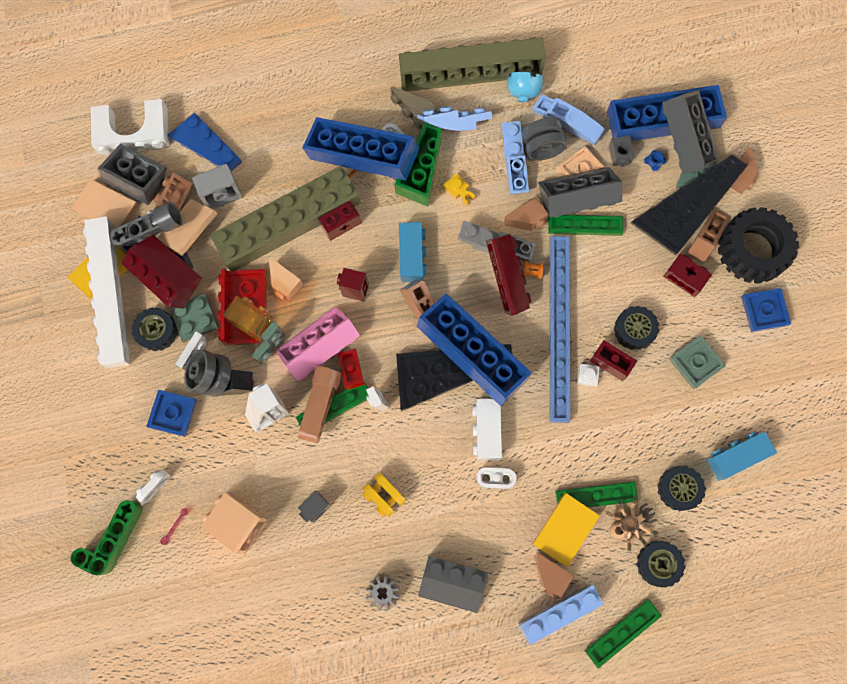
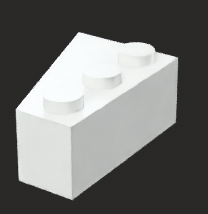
[245,384,289,433]

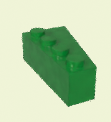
[394,122,442,207]

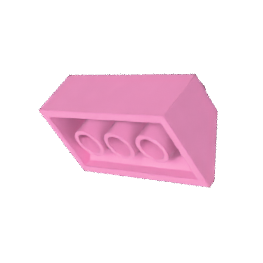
[275,306,360,382]

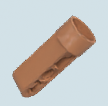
[298,366,342,444]

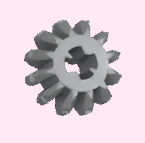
[366,575,400,611]

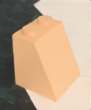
[202,493,268,554]

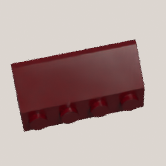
[485,234,531,316]
[121,235,202,309]

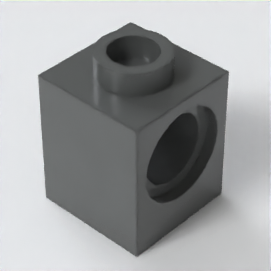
[609,135,635,167]
[298,490,331,523]

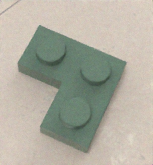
[252,321,285,364]

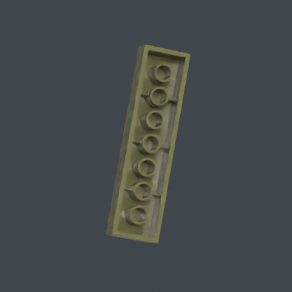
[399,37,546,92]
[209,165,361,271]

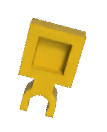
[443,173,476,206]

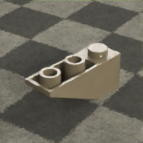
[390,86,439,130]

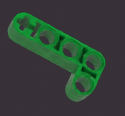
[70,500,142,576]

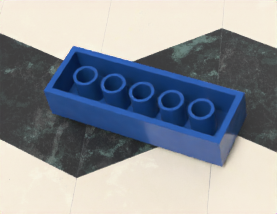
[607,85,727,141]
[302,117,419,181]
[417,293,532,406]

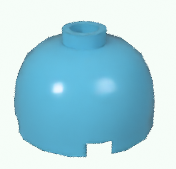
[507,72,544,102]

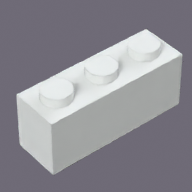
[472,399,502,460]

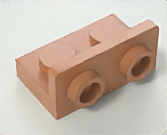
[154,173,193,210]

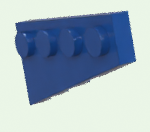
[168,112,242,171]

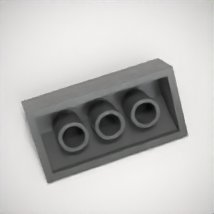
[662,90,720,175]
[538,167,622,217]

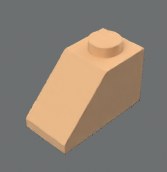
[269,258,303,302]

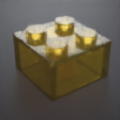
[223,296,274,343]

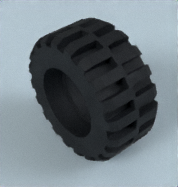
[718,207,799,284]

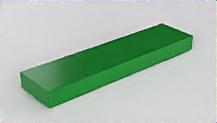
[548,215,623,236]
[295,381,369,425]
[555,481,638,508]
[584,599,662,669]

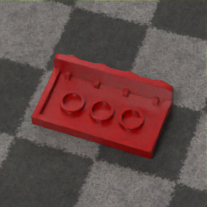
[218,268,267,346]

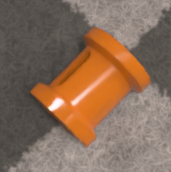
[523,261,544,279]

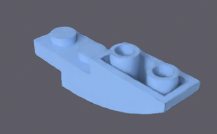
[532,94,605,145]
[417,106,492,131]
[501,121,529,195]

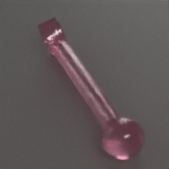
[160,508,188,545]

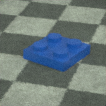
[741,288,791,333]
[146,390,197,437]

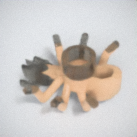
[606,496,658,551]

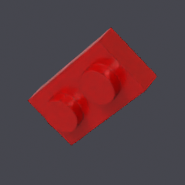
[337,348,365,390]

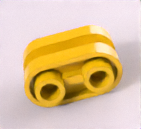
[362,472,406,518]

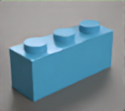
[399,222,427,282]
[707,431,777,481]

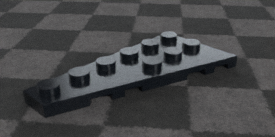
[396,344,512,412]

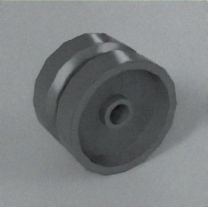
[522,118,567,161]
[184,349,231,397]

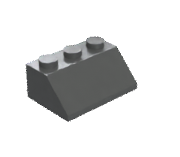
[98,143,167,205]
[418,556,488,613]

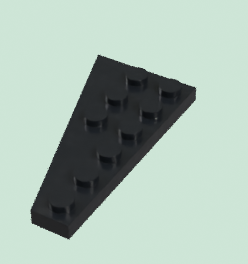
[631,155,748,256]

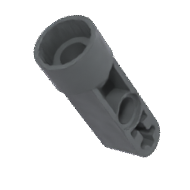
[110,202,183,247]

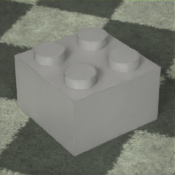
[192,164,243,210]

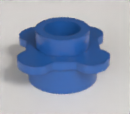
[644,150,666,171]

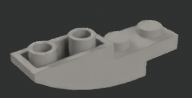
[457,221,535,262]

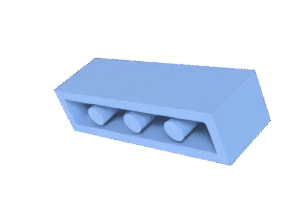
[518,584,604,645]

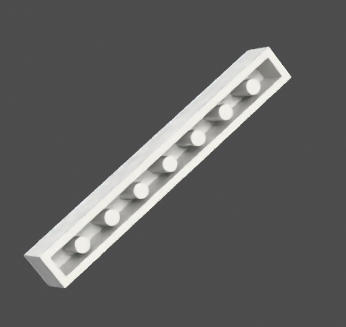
[83,216,131,369]

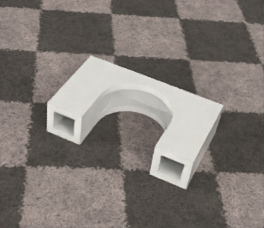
[91,99,169,155]

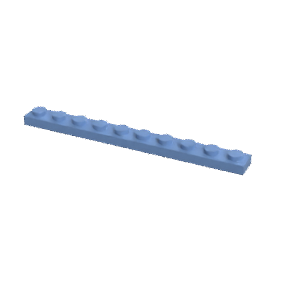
[550,236,570,423]

